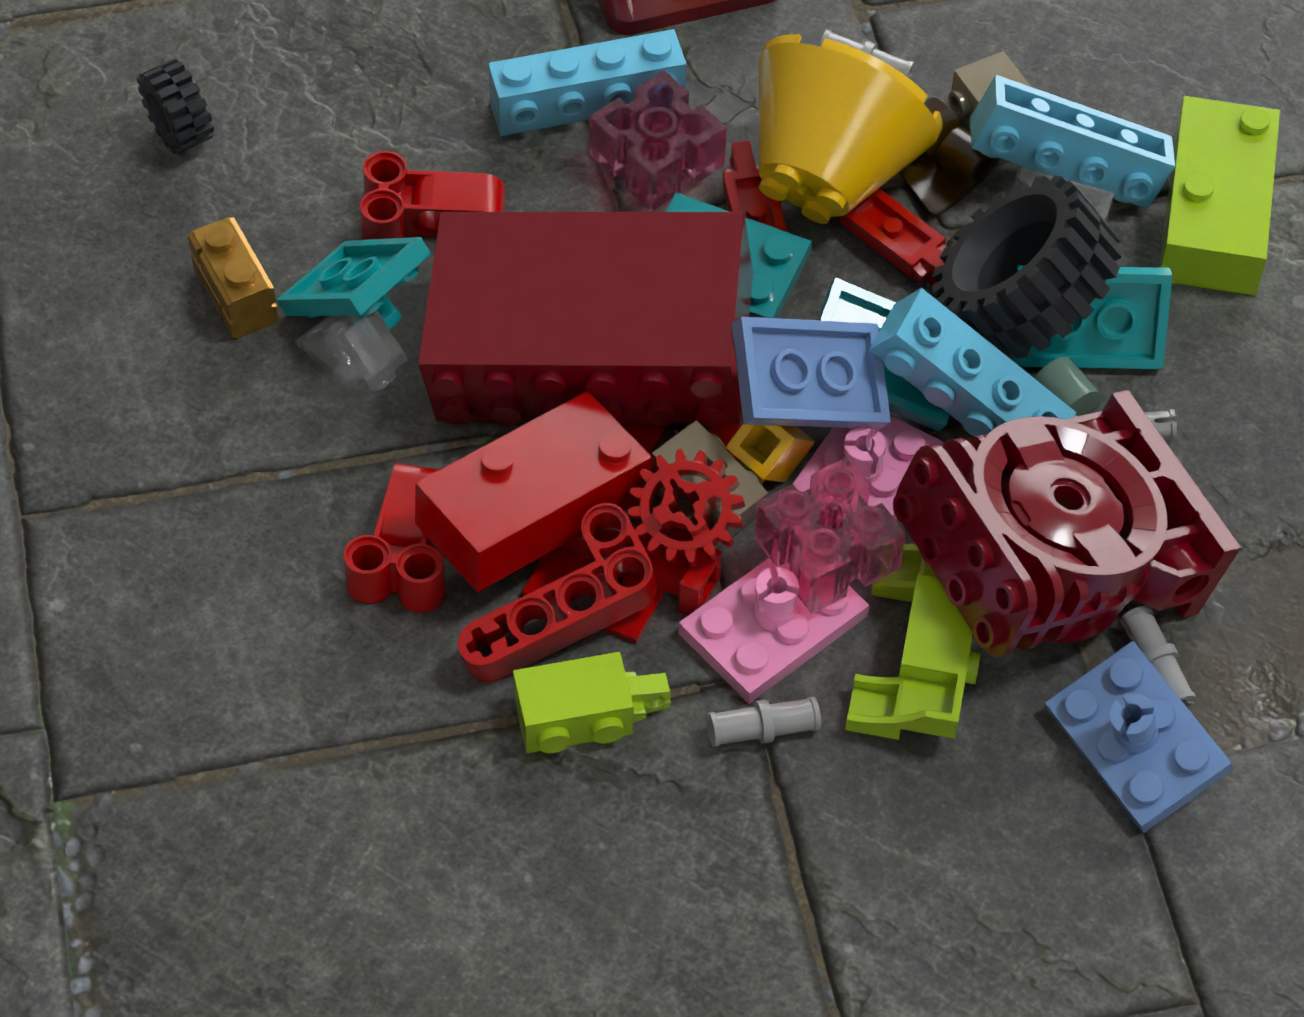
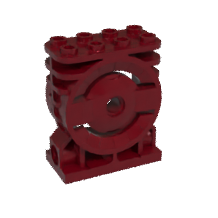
[893,390,1241,657]

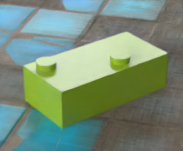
[1159,96,1280,296]

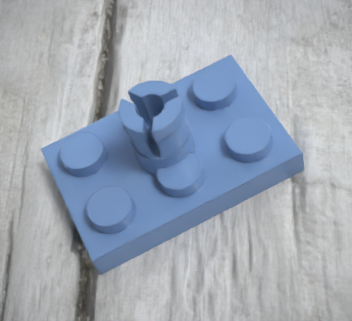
[731,316,891,429]
[1045,641,1233,834]

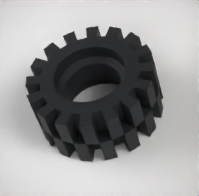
[137,58,214,155]

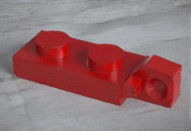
[722,140,787,232]
[840,188,946,286]

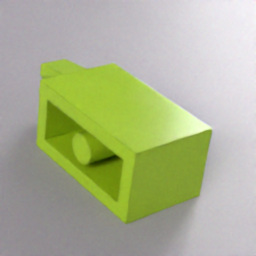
[513,652,671,754]

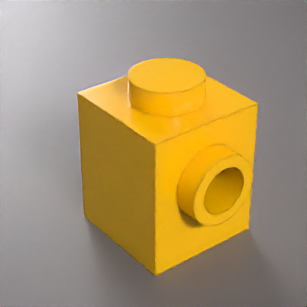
[726,423,815,483]

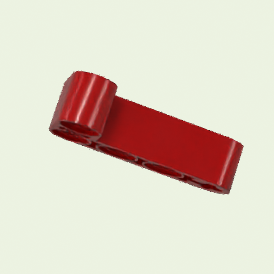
[458,503,658,682]

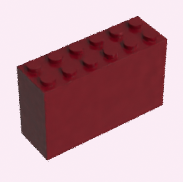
[418,212,753,427]

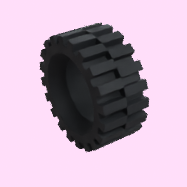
[932,175,1122,359]

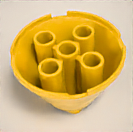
[758,34,943,224]

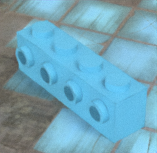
[488,29,687,136]
[970,75,1175,209]
[869,288,1077,436]

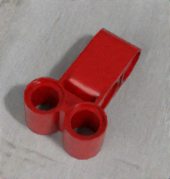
[360,151,505,240]
[344,462,445,613]

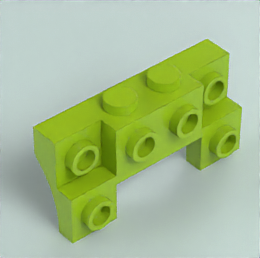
[845,541,981,740]

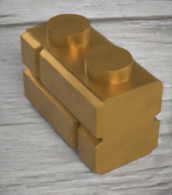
[188,217,278,339]

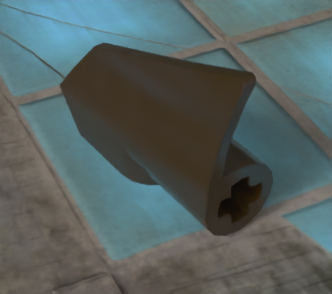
[899,97,997,216]

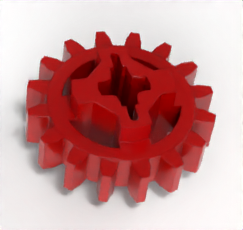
[628,449,745,567]

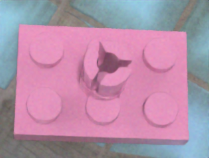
[777,416,944,563]
[678,537,869,704]

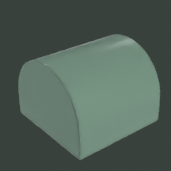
[1034,357,1102,416]

